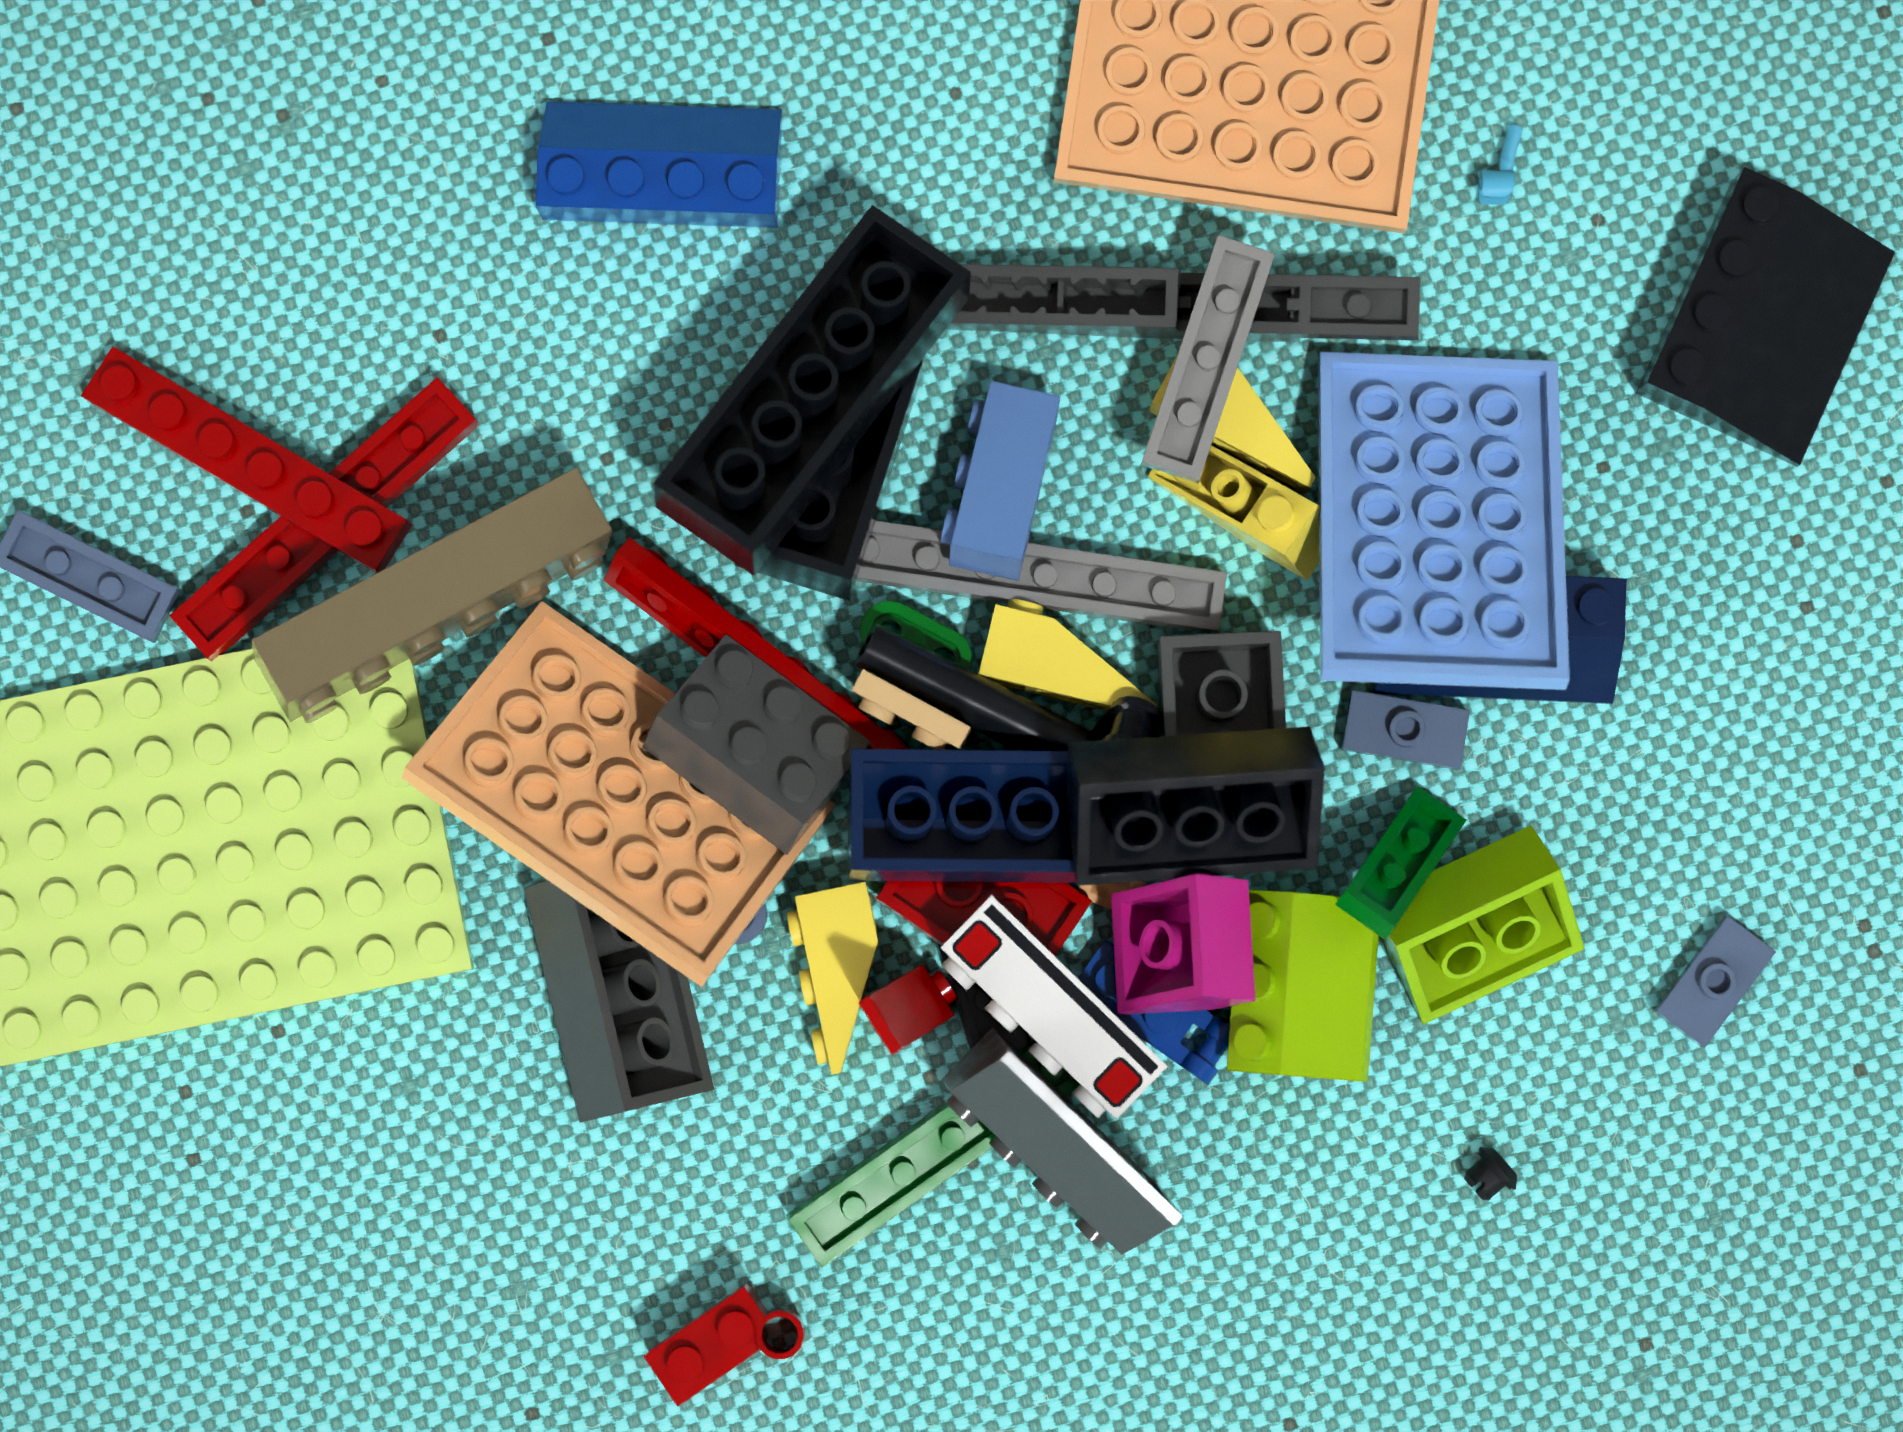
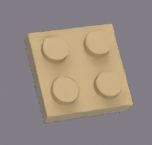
[851,669,973,750]

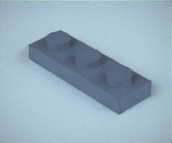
[0,510,182,644]

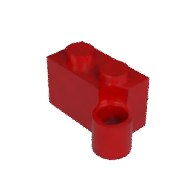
[643,1282,805,1407]

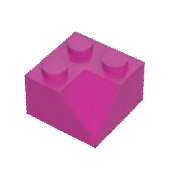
[1111,874,1256,1014]

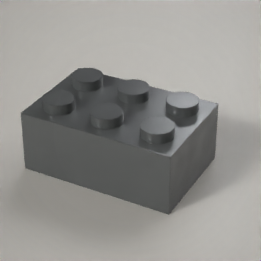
[1156,631,1286,737]
[643,635,871,855]

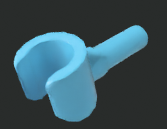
[1478,124,1523,205]

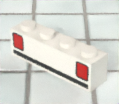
[941,895,1168,1119]

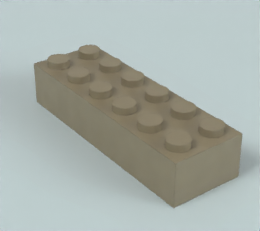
[251,467,612,723]

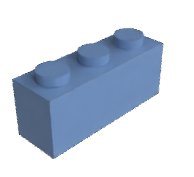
[941,381,1061,581]

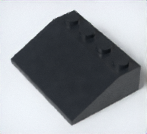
[1635,167,1895,467]

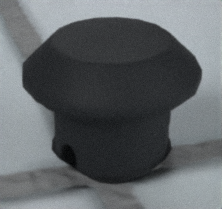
[1464,1147,1517,1200]

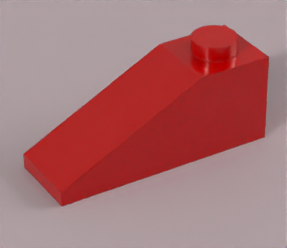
[858,964,958,1055]

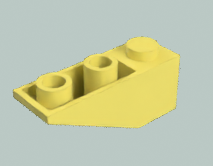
[1147,445,1320,580]
[786,882,879,1075]

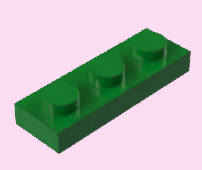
[1335,786,1466,940]

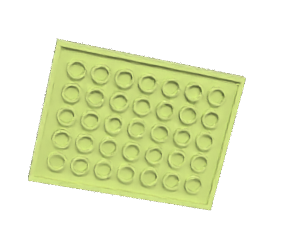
[0,648,475,1066]

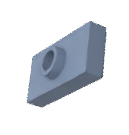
[1341,690,1470,770]
[1653,916,1776,1048]

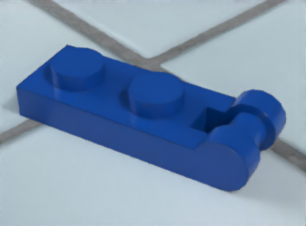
[1077,939,1230,1086]

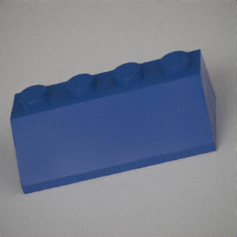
[535,101,783,228]

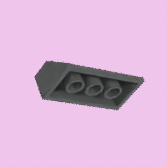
[524,880,715,1123]
[942,1027,1183,1255]

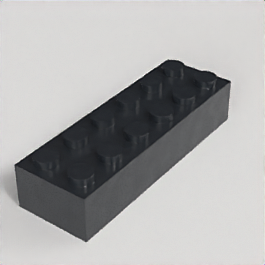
[653,205,971,576]

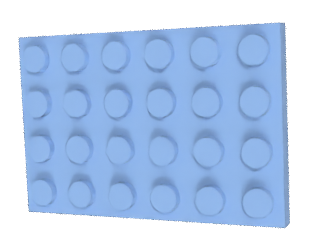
[1318,352,1570,690]

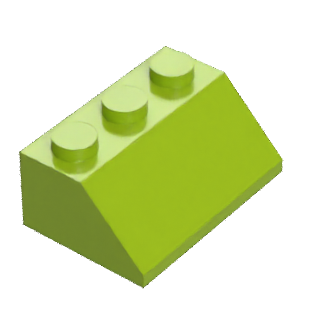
[1381,825,1585,1025]
[1227,890,1379,1082]

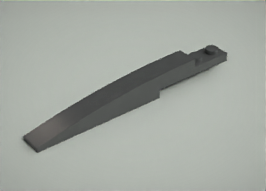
[824,262,1421,342]

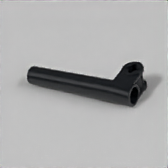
[855,623,1163,751]

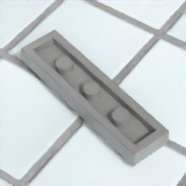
[1141,235,1275,484]

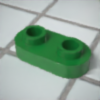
[860,601,972,670]

